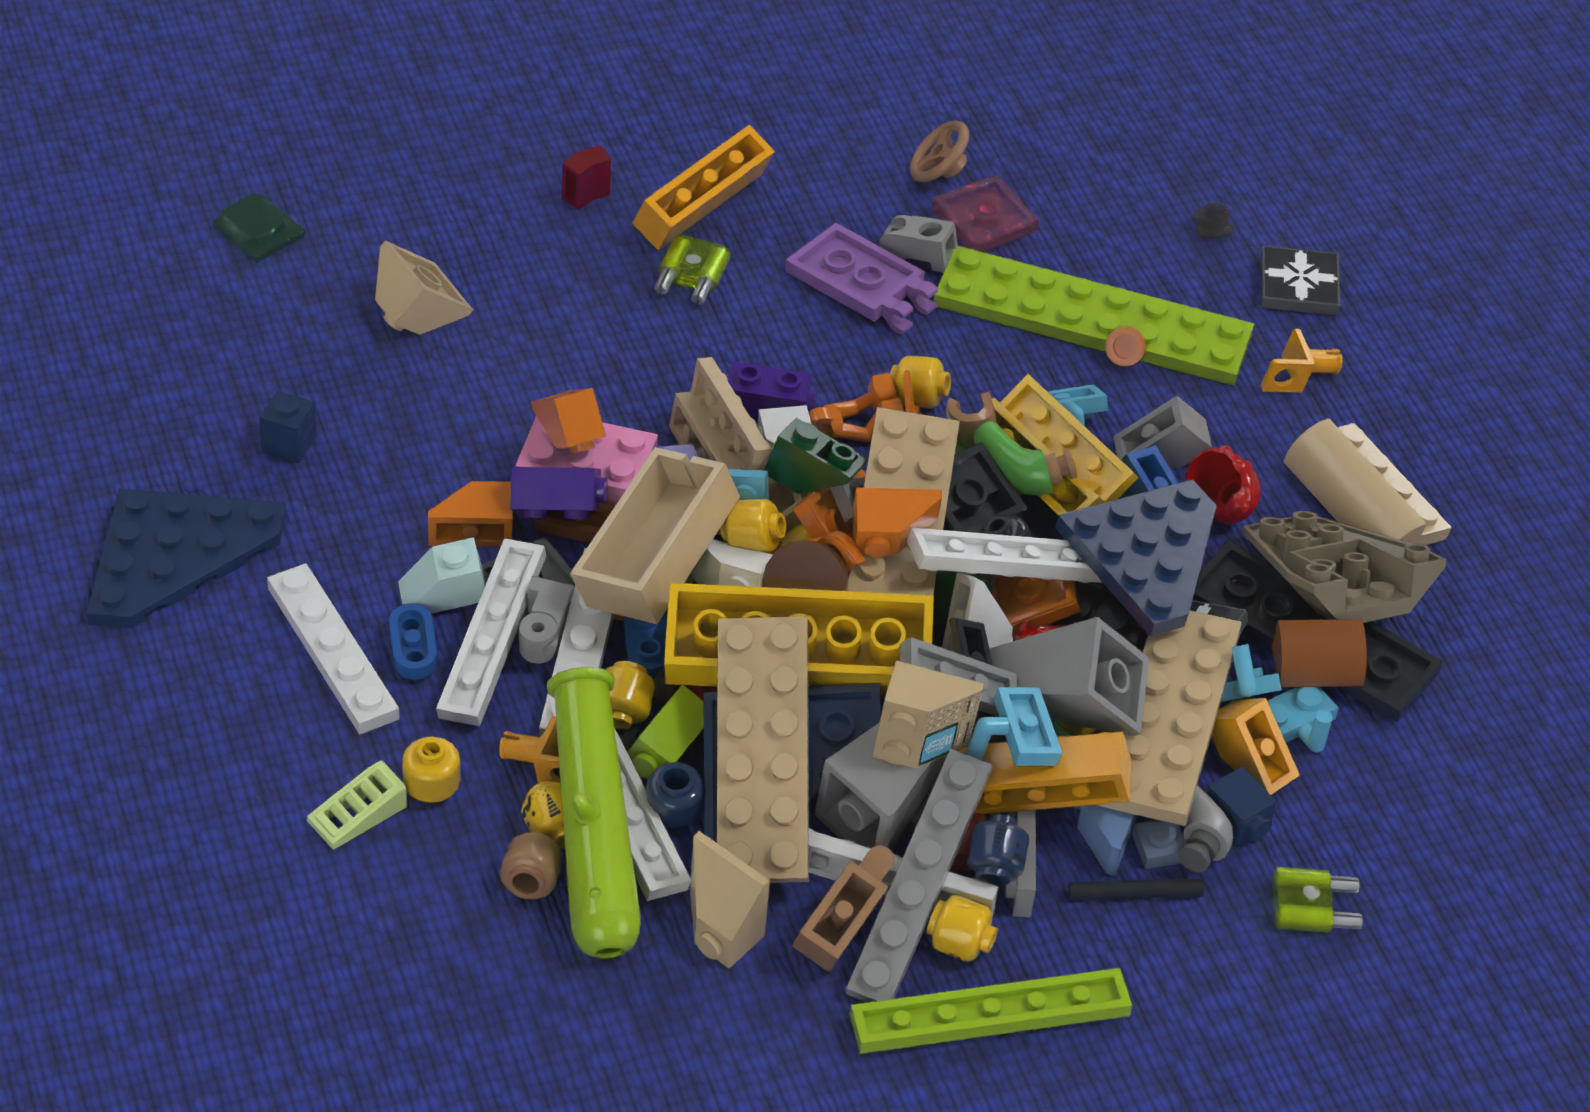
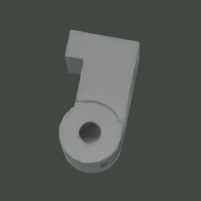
[879,215,958,273]
[519,576,574,664]

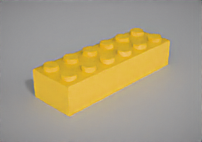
[664,583,934,695]

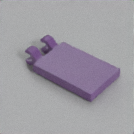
[785,223,938,334]

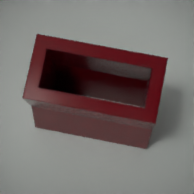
[562,145,611,210]

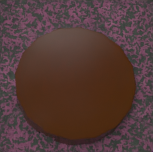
[762,540,849,591]

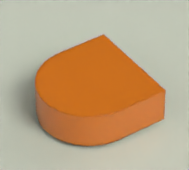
[818,531,866,572]

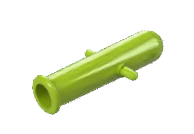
[547,667,641,958]

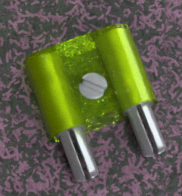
[654,235,731,305]
[1272,867,1363,933]

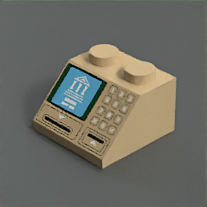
[872,660,984,769]

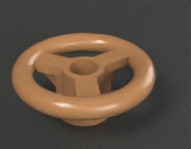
[910,121,969,183]

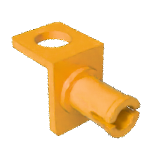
[1261,329,1343,393]
[499,716,561,784]

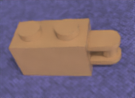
[792,845,894,972]

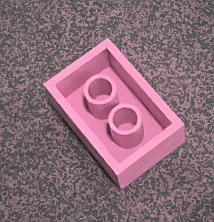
[516,416,658,506]

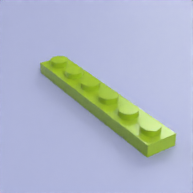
[850,968,1132,1054]

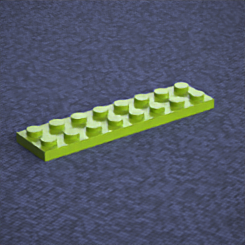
[934,246,1254,386]

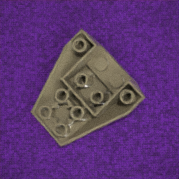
[1242,511,1446,623]

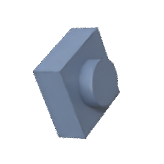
[1132,820,1186,869]

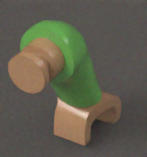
[946,392,1077,496]

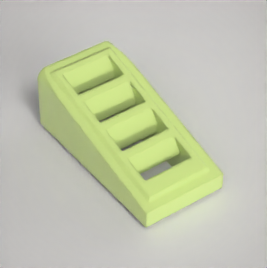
[307,760,407,850]

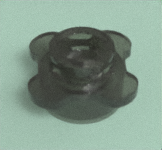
[1192,203,1234,238]

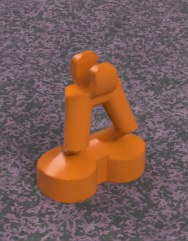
[809,372,905,443]

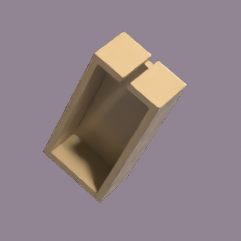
[570,447,740,624]

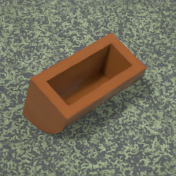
[1271,619,1367,687]

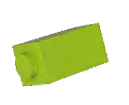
[627,684,704,780]

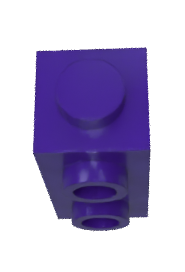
[728,361,817,423]
[510,467,608,519]

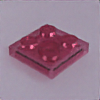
[932,174,1038,252]

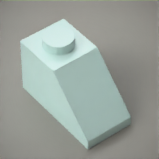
[398,537,486,614]

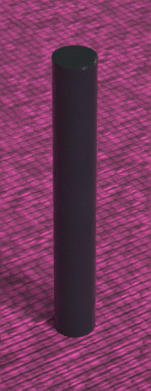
[1068,879,1204,900]

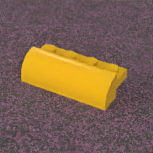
[981,374,1139,516]

